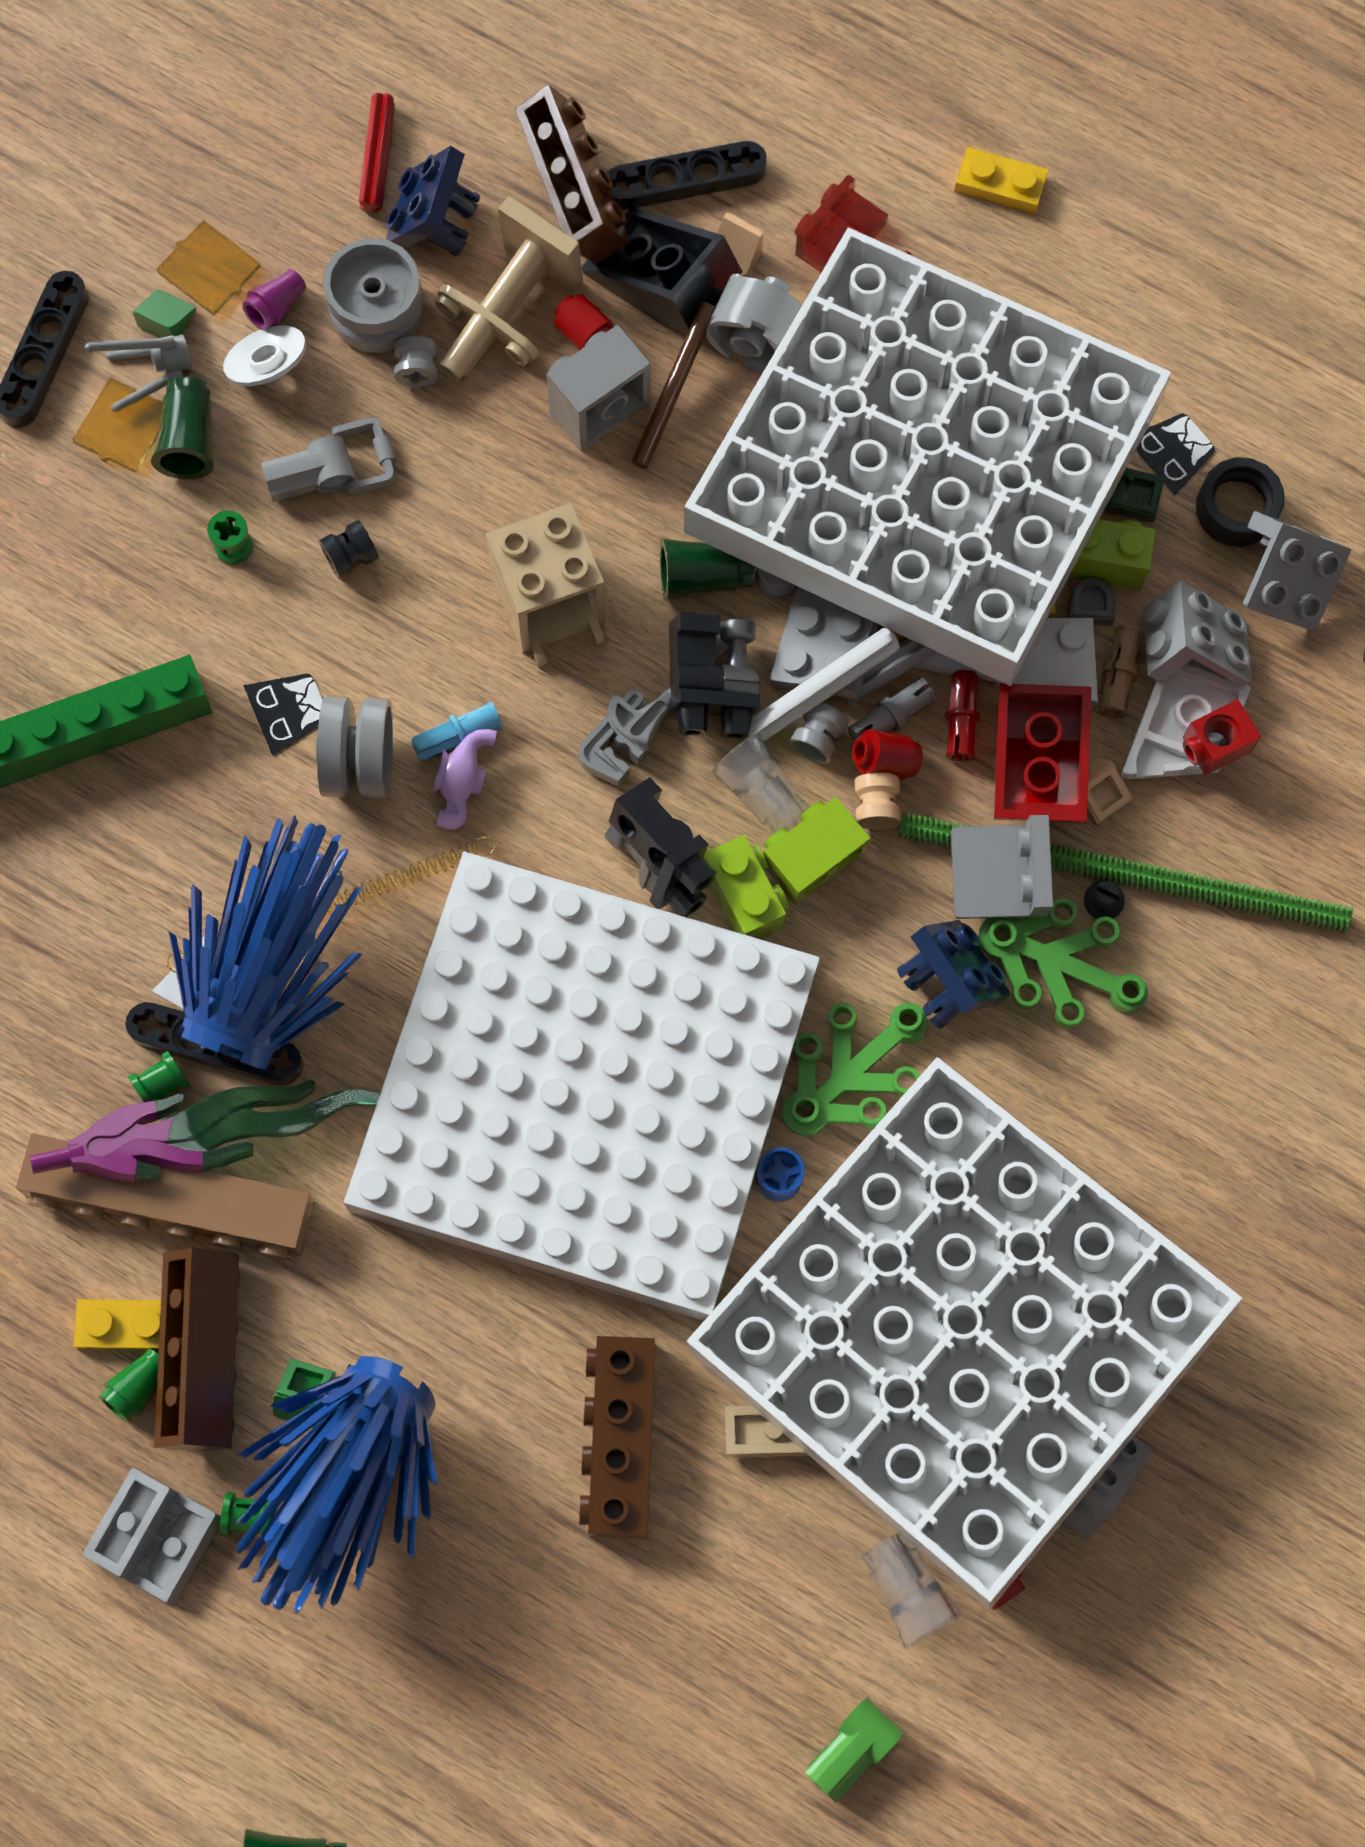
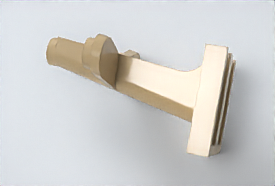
[435,196,583,382]

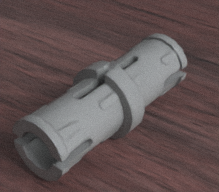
[847,677,936,741]

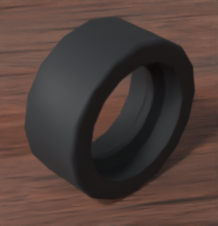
[1196,457,1284,547]

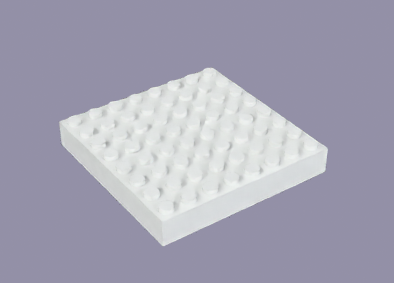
[684,227,1171,686]
[343,851,820,1321]
[686,1057,1242,1610]

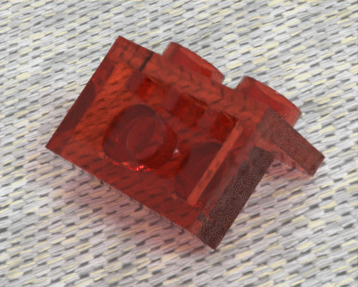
[794,174,888,273]

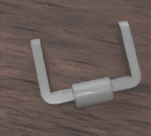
[331,417,396,495]

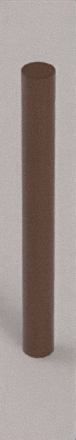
[632,302,716,468]

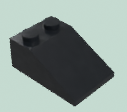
[582,206,743,333]

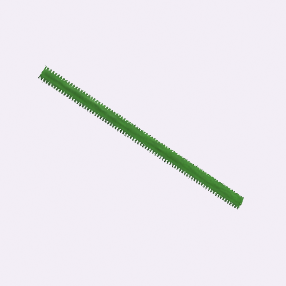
[898,811,1354,933]

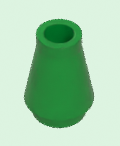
[99,1348,159,1422]

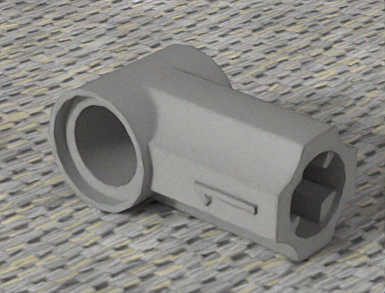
[261,436,356,502]

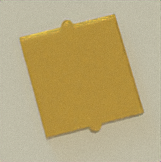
[156,220,261,316]
[72,377,163,473]

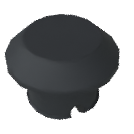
[1084,881,1125,919]

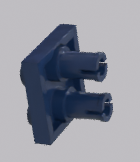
[386,146,480,256]
[897,920,1012,1029]

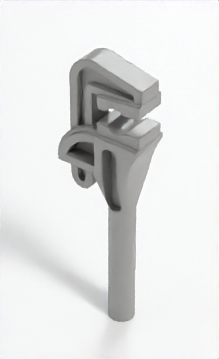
[578,636,728,787]

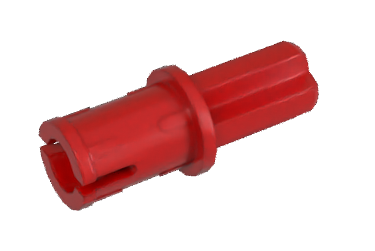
[944,670,981,761]

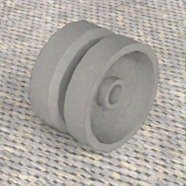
[323,238,424,353]
[316,696,393,799]

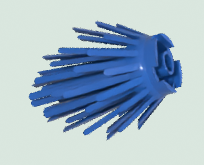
[168,814,364,1070]
[236,1356,439,1614]

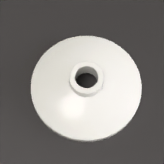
[223,325,307,386]

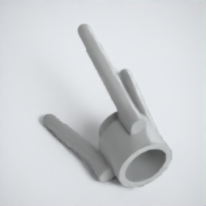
[85,334,192,412]

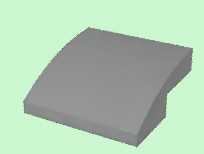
[82,1467,221,1606]

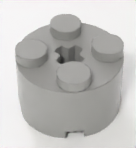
[706,274,802,372]

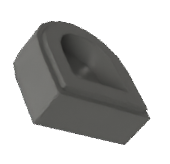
[1068,577,1115,626]

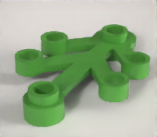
[978,898,1148,1029]
[782,1003,927,1136]

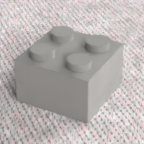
[546,325,650,451]

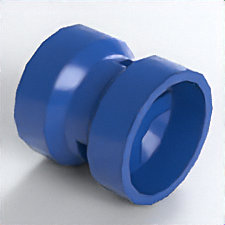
[756,1148,804,1202]

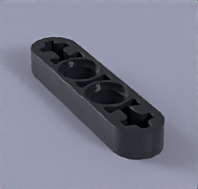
[607,141,767,210]
[0,270,89,428]
[125,1002,304,1086]

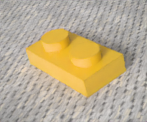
[954,147,1049,214]
[73,1299,161,1351]

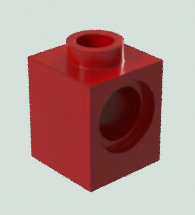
[1182,699,1261,776]

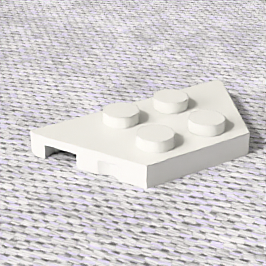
[1120,659,1251,780]

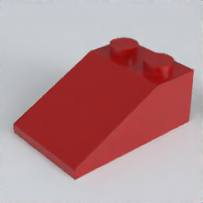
[994,683,1092,823]

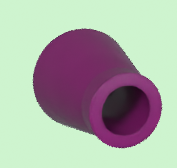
[242,269,306,330]

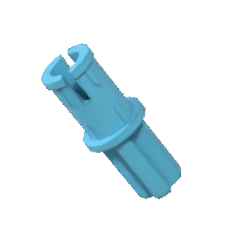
[412,702,503,761]

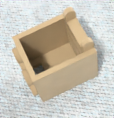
[485,503,606,667]

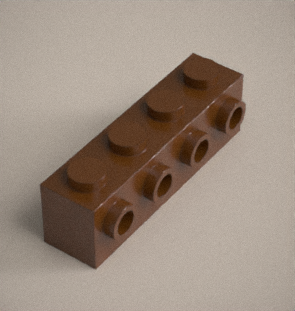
[515,85,630,265]
[154,1248,240,1451]
[579,1336,655,1539]

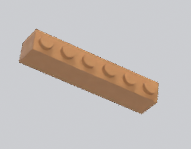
[16,1133,315,1260]

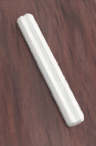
[748,627,900,744]

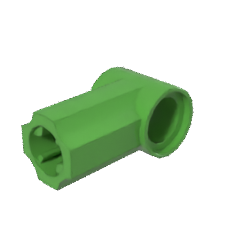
[804,1696,904,1803]

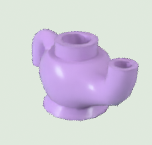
[432,729,497,830]

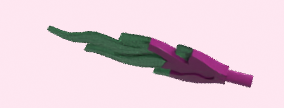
[29,1080,380,1183]

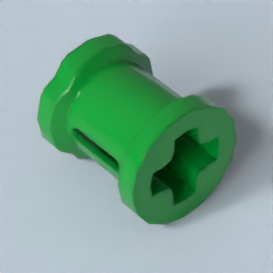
[207,510,253,565]
[127,1051,190,1108]
[220,1492,277,1537]

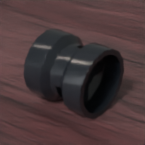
[318,520,379,579]

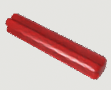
[358,92,395,213]

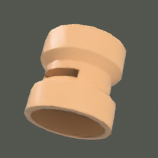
[854,773,901,830]

